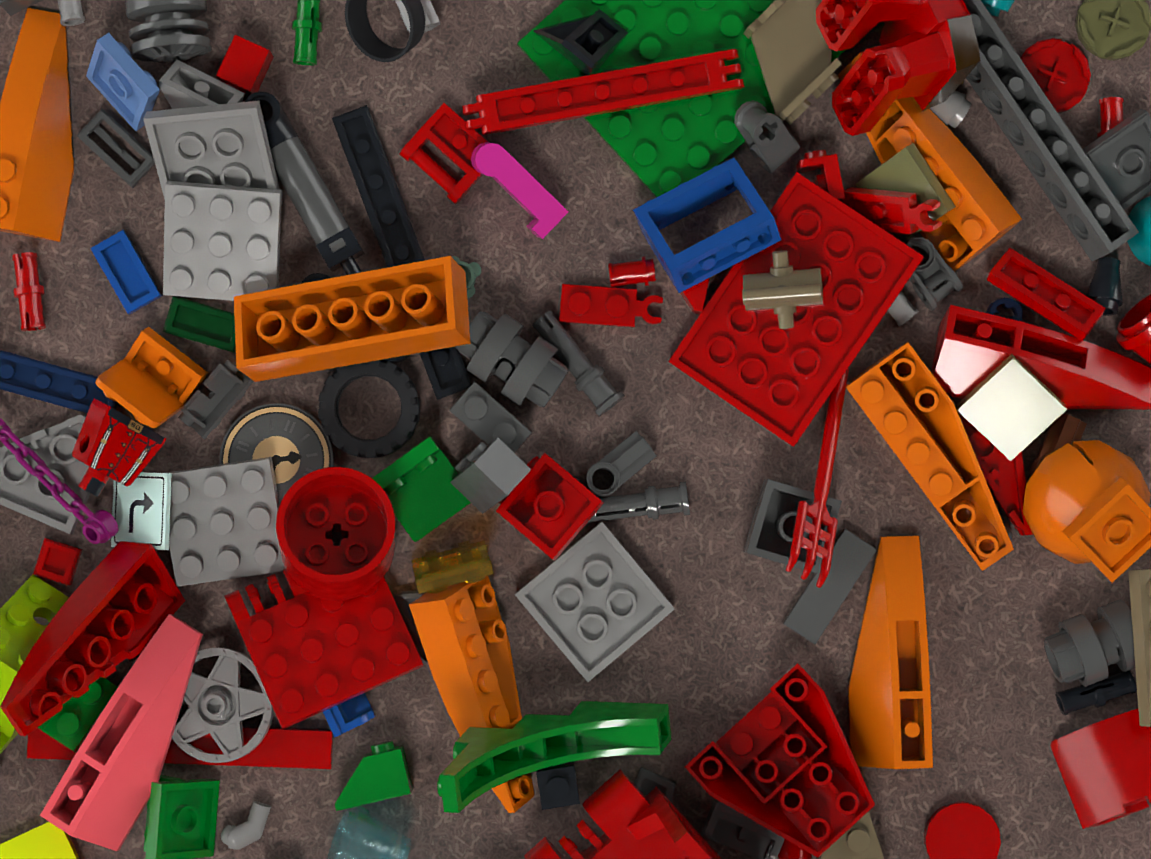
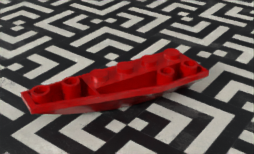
[931,305,1151,410]

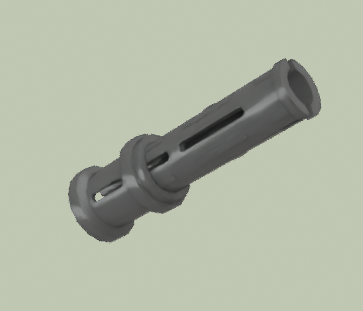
[532,310,625,416]
[588,481,690,523]

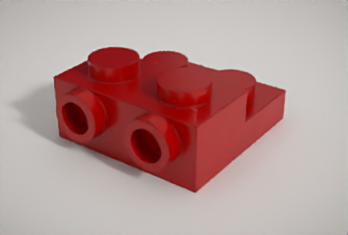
[496,453,604,561]

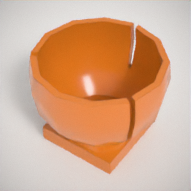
[1023,440,1151,583]

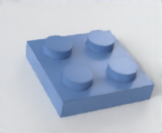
[86,33,160,131]

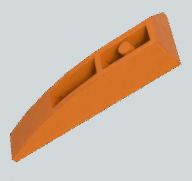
[838,51,1022,272]
[846,342,1014,571]
[409,572,535,813]

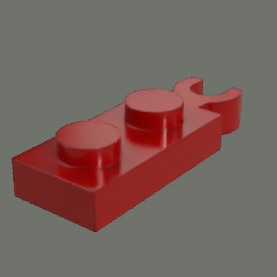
[843,187,942,234]
[559,284,663,328]

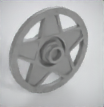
[172,648,274,763]

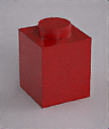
[216,35,274,98]

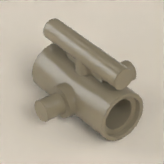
[742,250,823,329]

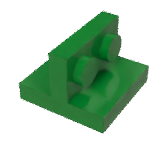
[144,775,220,859]

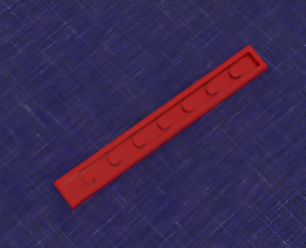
[27,724,333,769]

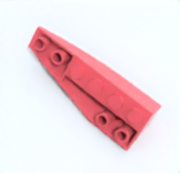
[40,614,203,851]

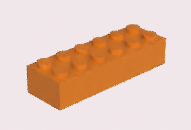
[234,256,471,382]

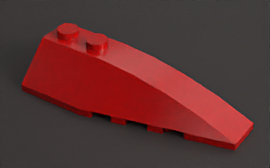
[0,541,186,736]

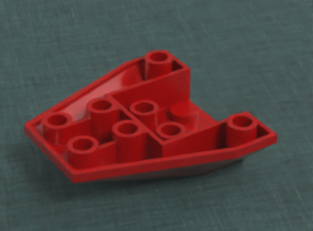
[685,663,875,858]

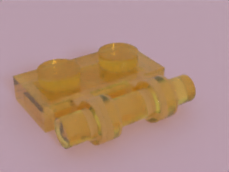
[411,540,494,594]

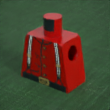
[72,398,166,497]

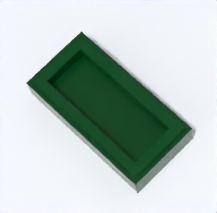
[162,296,236,353]

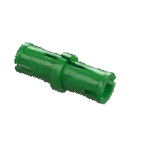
[292,0,322,66]

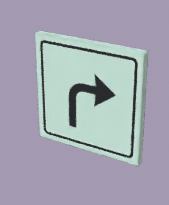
[111,472,172,550]

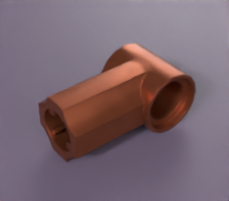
[1030,414,1087,476]

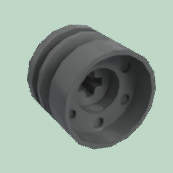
[125,0,212,63]

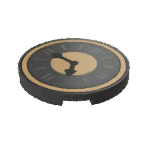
[219,403,334,503]

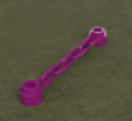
[0,418,118,544]

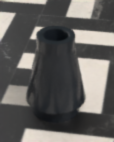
[1086,257,1123,316]

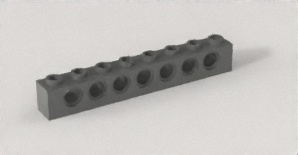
[963,0,1139,261]

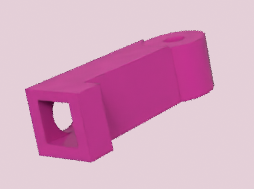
[471,142,569,239]

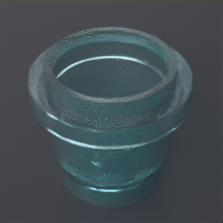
[327,806,411,859]

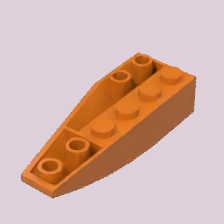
[848,535,933,769]

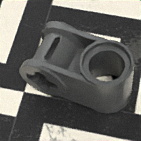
[734,100,800,174]
[904,238,963,311]

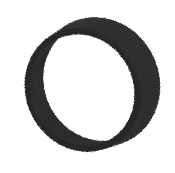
[345,0,425,62]

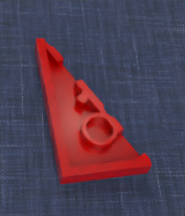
[958,412,1033,536]

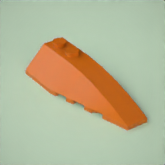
[0,8,74,242]

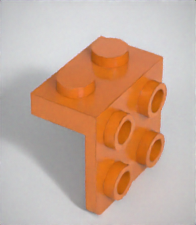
[95,326,208,428]

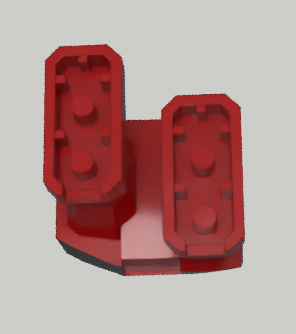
[816,0,981,136]

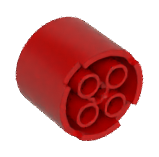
[276,467,395,601]

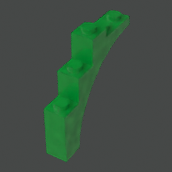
[437,701,672,813]

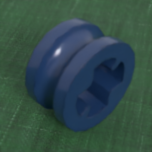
[986,297,1023,321]

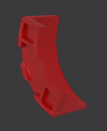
[1050,708,1151,829]

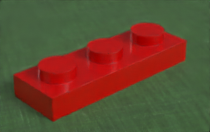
[987,247,1106,342]

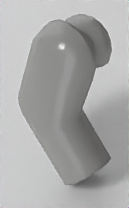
[221,801,271,850]

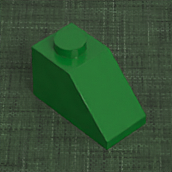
[335,741,413,811]

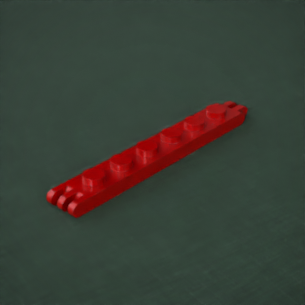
[462,49,744,135]

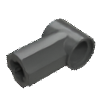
[585,431,657,497]

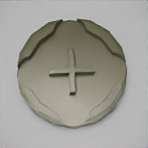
[1075,0,1151,61]

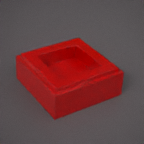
[33,538,83,586]

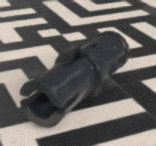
[1055,670,1137,716]

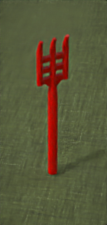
[786,368,849,588]

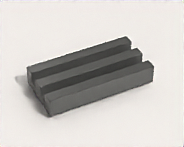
[76,108,155,188]

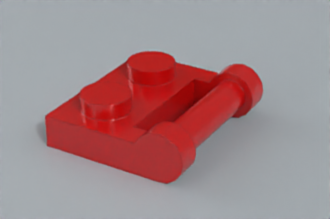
[399,103,488,205]

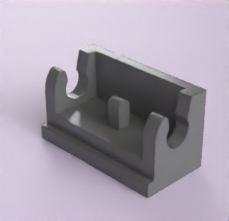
[700,799,785,859]

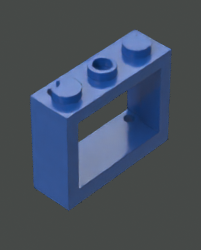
[633,158,781,293]

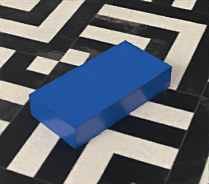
[90,230,162,314]

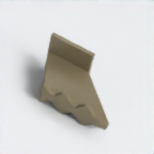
[743,0,842,125]

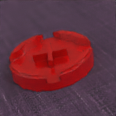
[1020,38,1091,113]

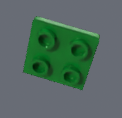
[372,437,471,542]
[38,677,118,753]

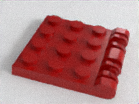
[224,569,423,729]

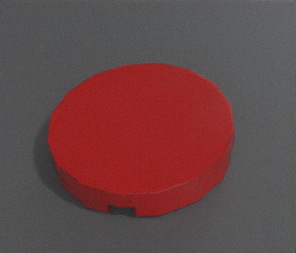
[923,801,1001,859]

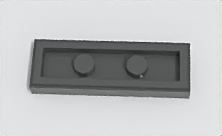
[783,529,877,645]

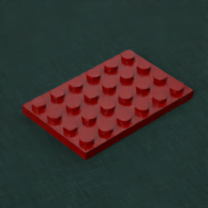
[668,172,924,447]

